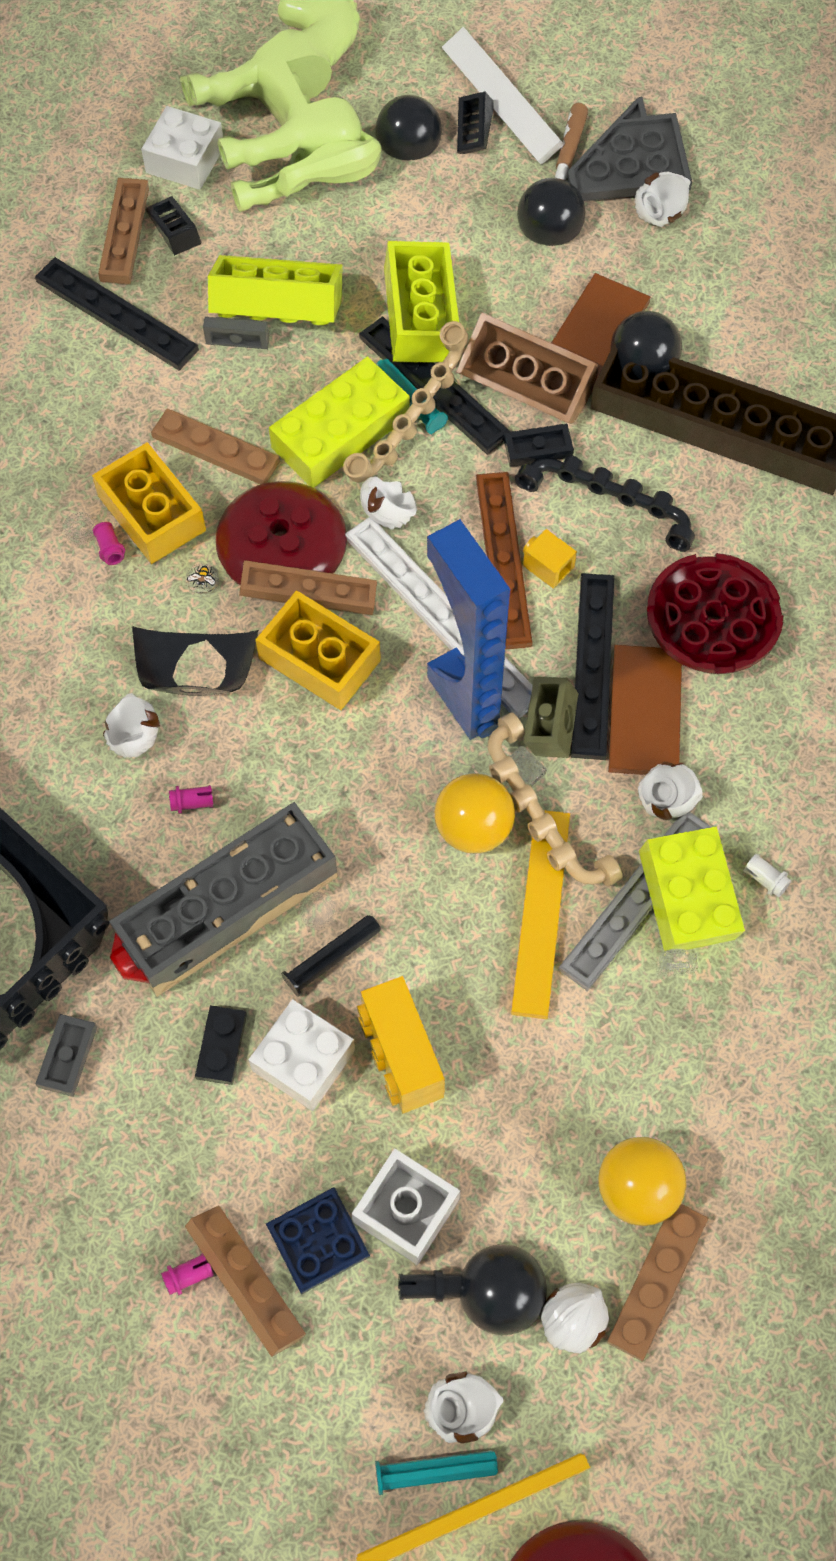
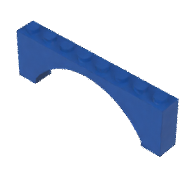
[427,519,510,740]

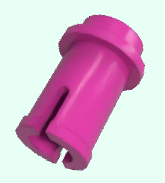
[93,522,125,565]
[169,785,213,814]
[161,1253,214,1296]

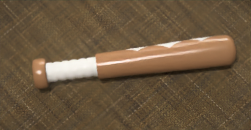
[555,102,588,180]

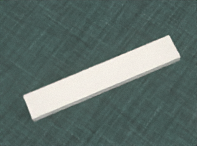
[442,27,564,165]

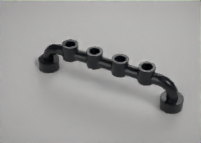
[515,455,695,552]

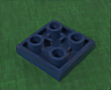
[266,1187,370,1295]

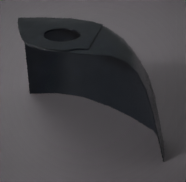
[132,626,259,696]

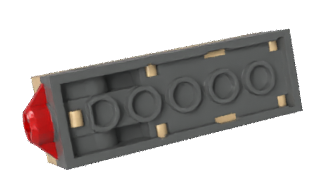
[109,802,338,997]

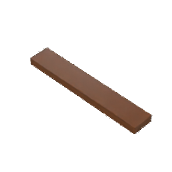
[476,472,533,650]

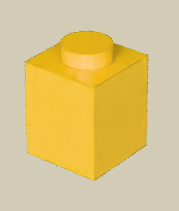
[523,529,577,589]

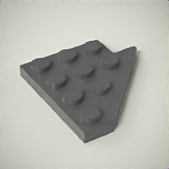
[567,97,692,201]

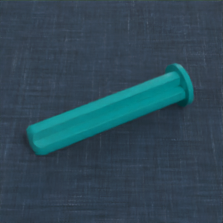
[377,359,448,434]
[375,1450,498,1495]

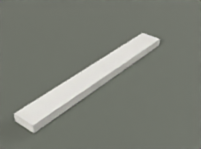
[345,517,533,718]

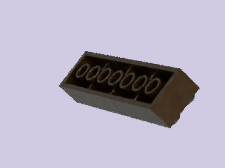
[590,343,836,495]

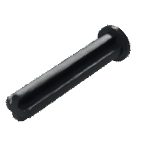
[281,915,381,997]

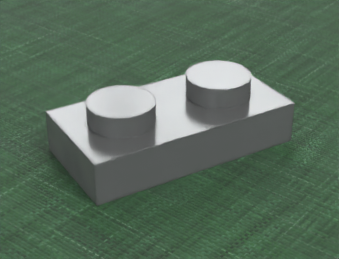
[203,317,269,350]
[35,1014,97,1097]

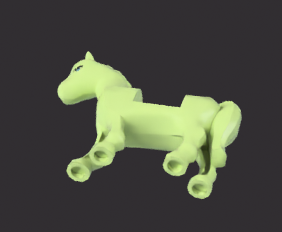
[180,0,381,212]

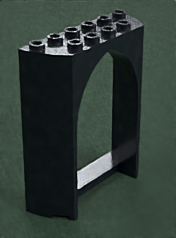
[0,808,110,1050]

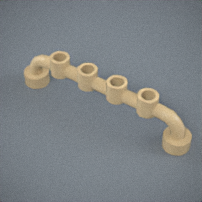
[343,321,468,483]
[488,712,623,887]

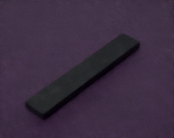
[35,257,199,371]
[359,316,511,455]
[571,573,614,760]

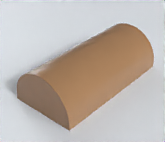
[456,312,598,424]

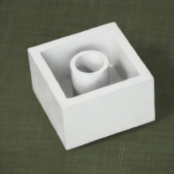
[141,106,223,190]
[249,999,355,1111]
[352,1148,460,1265]

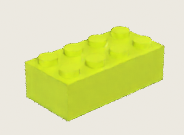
[384,241,459,362]
[208,255,343,325]
[269,356,410,488]

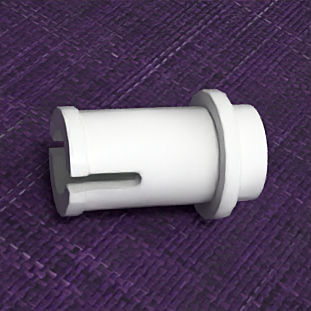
[743,854,792,897]

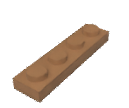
[98,178,149,284]
[151,408,280,484]
[239,560,377,615]
[606,1204,708,1362]
[185,1205,306,1357]

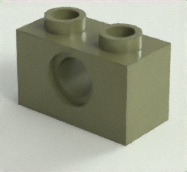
[523,677,579,758]

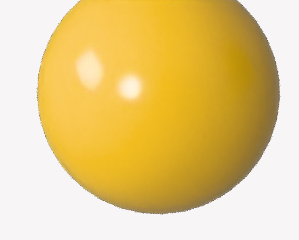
[434,773,515,854]
[598,1137,686,1226]

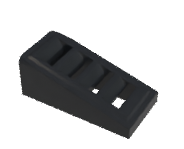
[457,91,494,154]
[146,196,201,256]

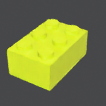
[639,826,745,954]

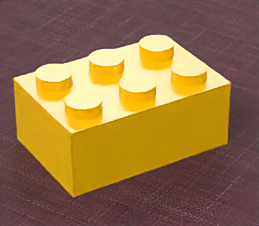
[92,442,206,565]
[255,590,381,711]
[357,976,445,1114]

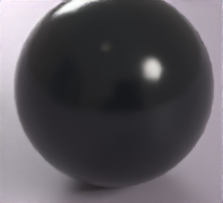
[376,95,442,160]
[517,177,586,246]
[610,311,682,384]
[460,1244,547,1336]

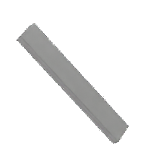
[558,812,711,992]

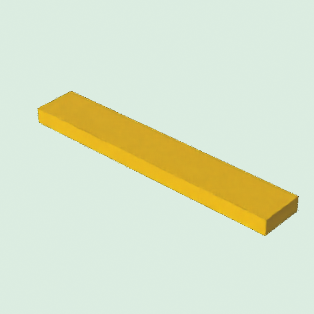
[511,810,570,1019]
[356,1453,590,1561]

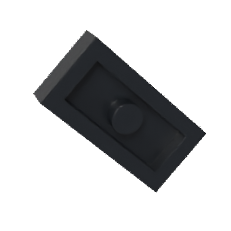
[504,423,574,467]
[195,1005,247,1085]

